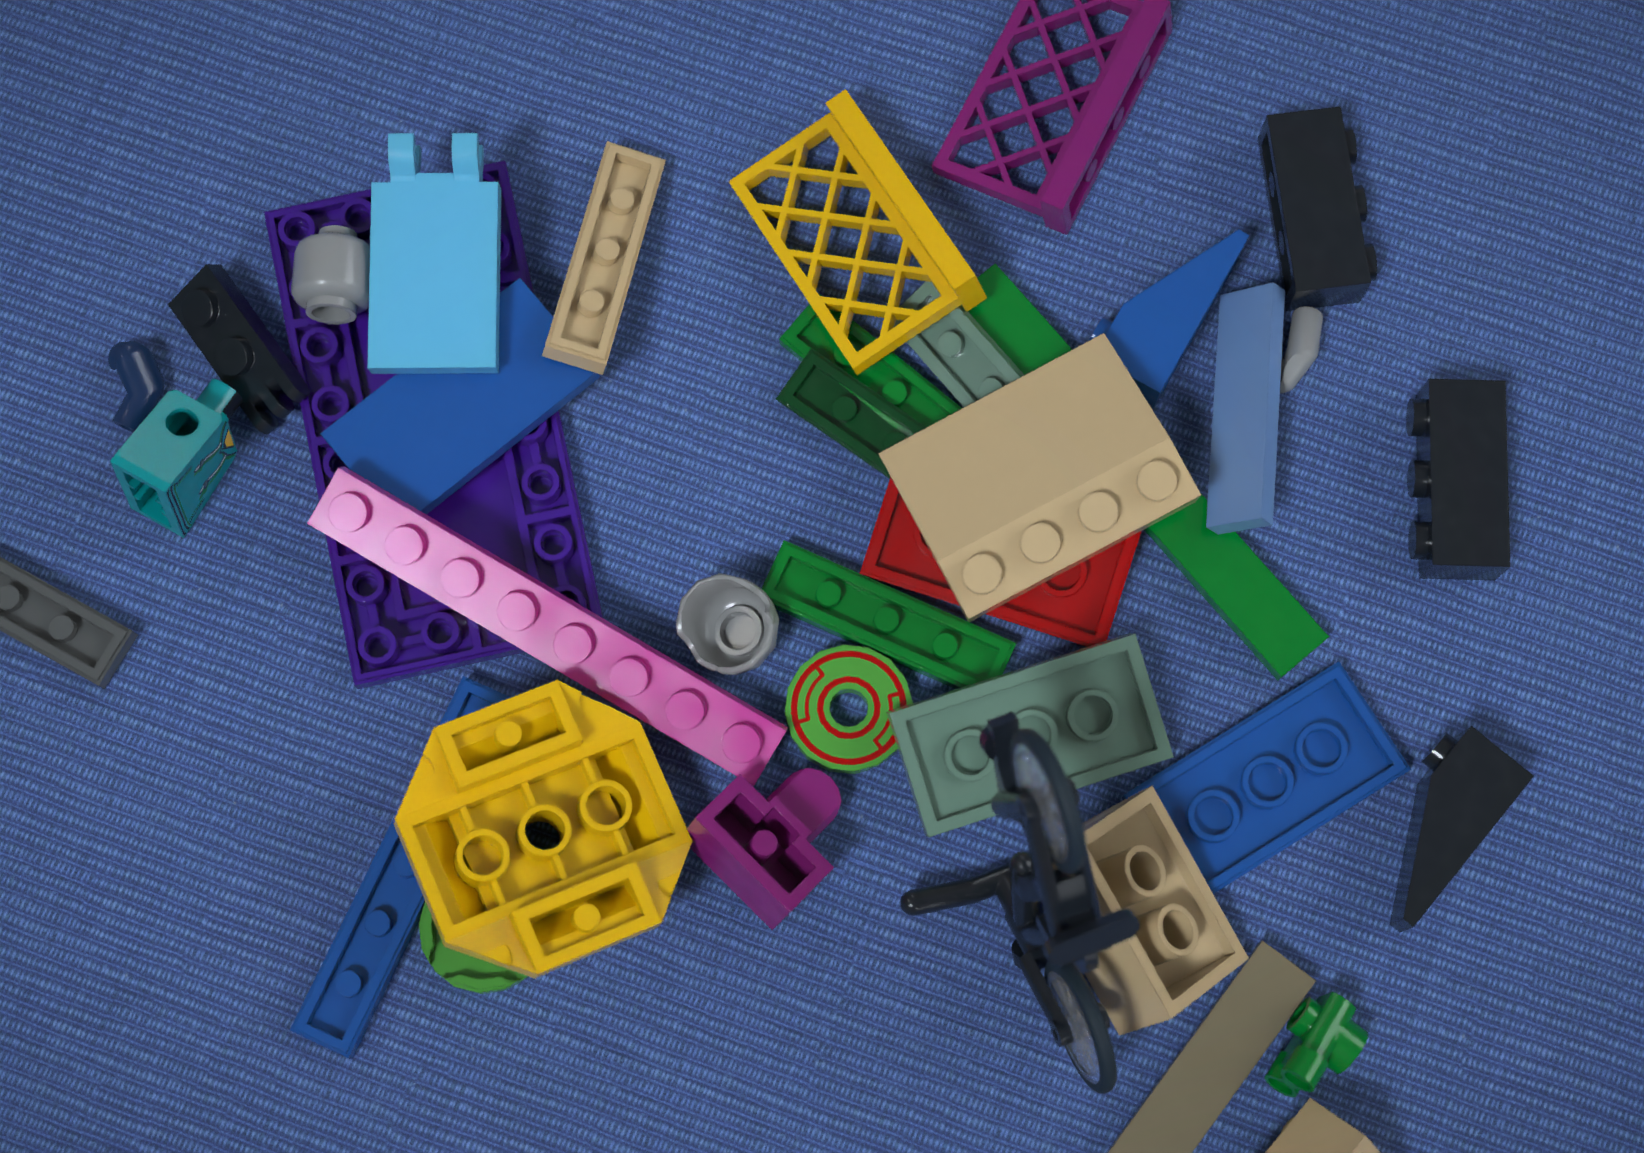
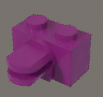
[687,768,841,930]

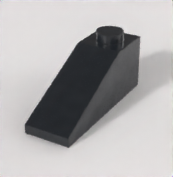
[1390,726,1534,933]

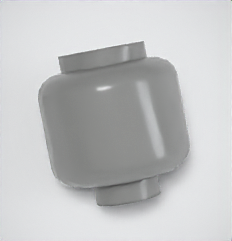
[291,225,370,324]

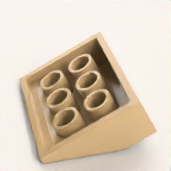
[878,333,1201,622]

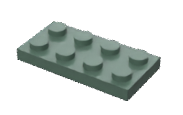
[886,633,1174,838]

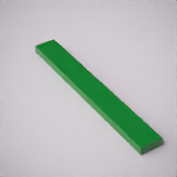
[968,263,1329,681]

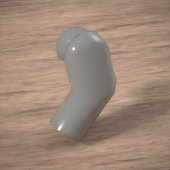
[1280,306,1323,394]

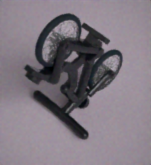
[900,711,1140,1094]

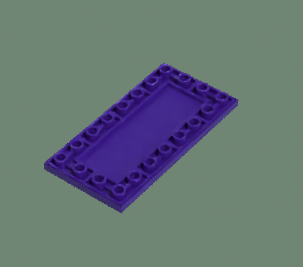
[264,160,604,689]

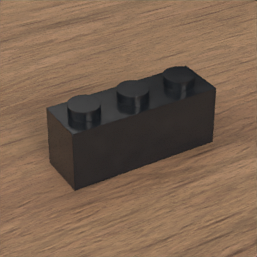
[1257,106,1377,311]
[1406,379,1510,581]

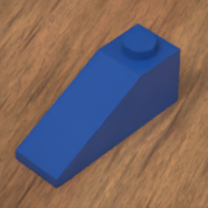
[1089,229,1249,410]

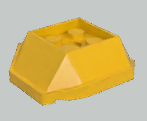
[394,680,692,978]

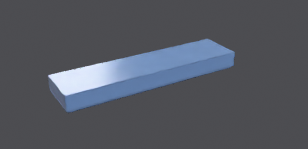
[1206,282,1285,535]

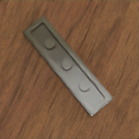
[1106,941,1316,1153]

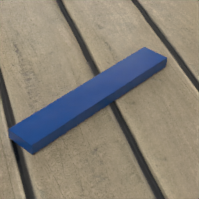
[290,676,511,1059]

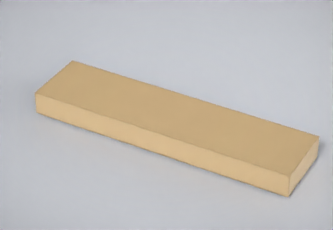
[542,141,666,375]

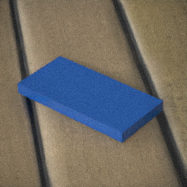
[320,278,601,515]
[1122,661,1411,894]

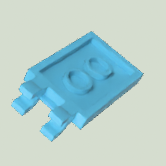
[367,133,501,374]

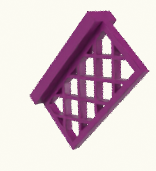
[932,0,1172,235]

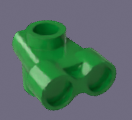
[1264,992,1368,1098]

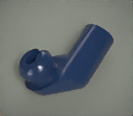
[108,341,165,433]

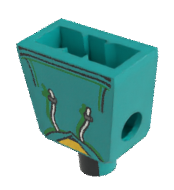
[110,379,243,538]

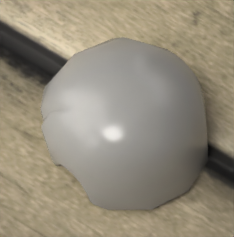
[676,573,779,675]

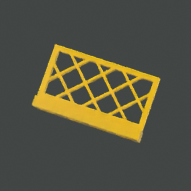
[728,89,987,375]

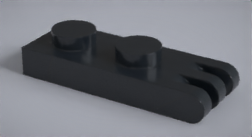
[168,264,310,434]

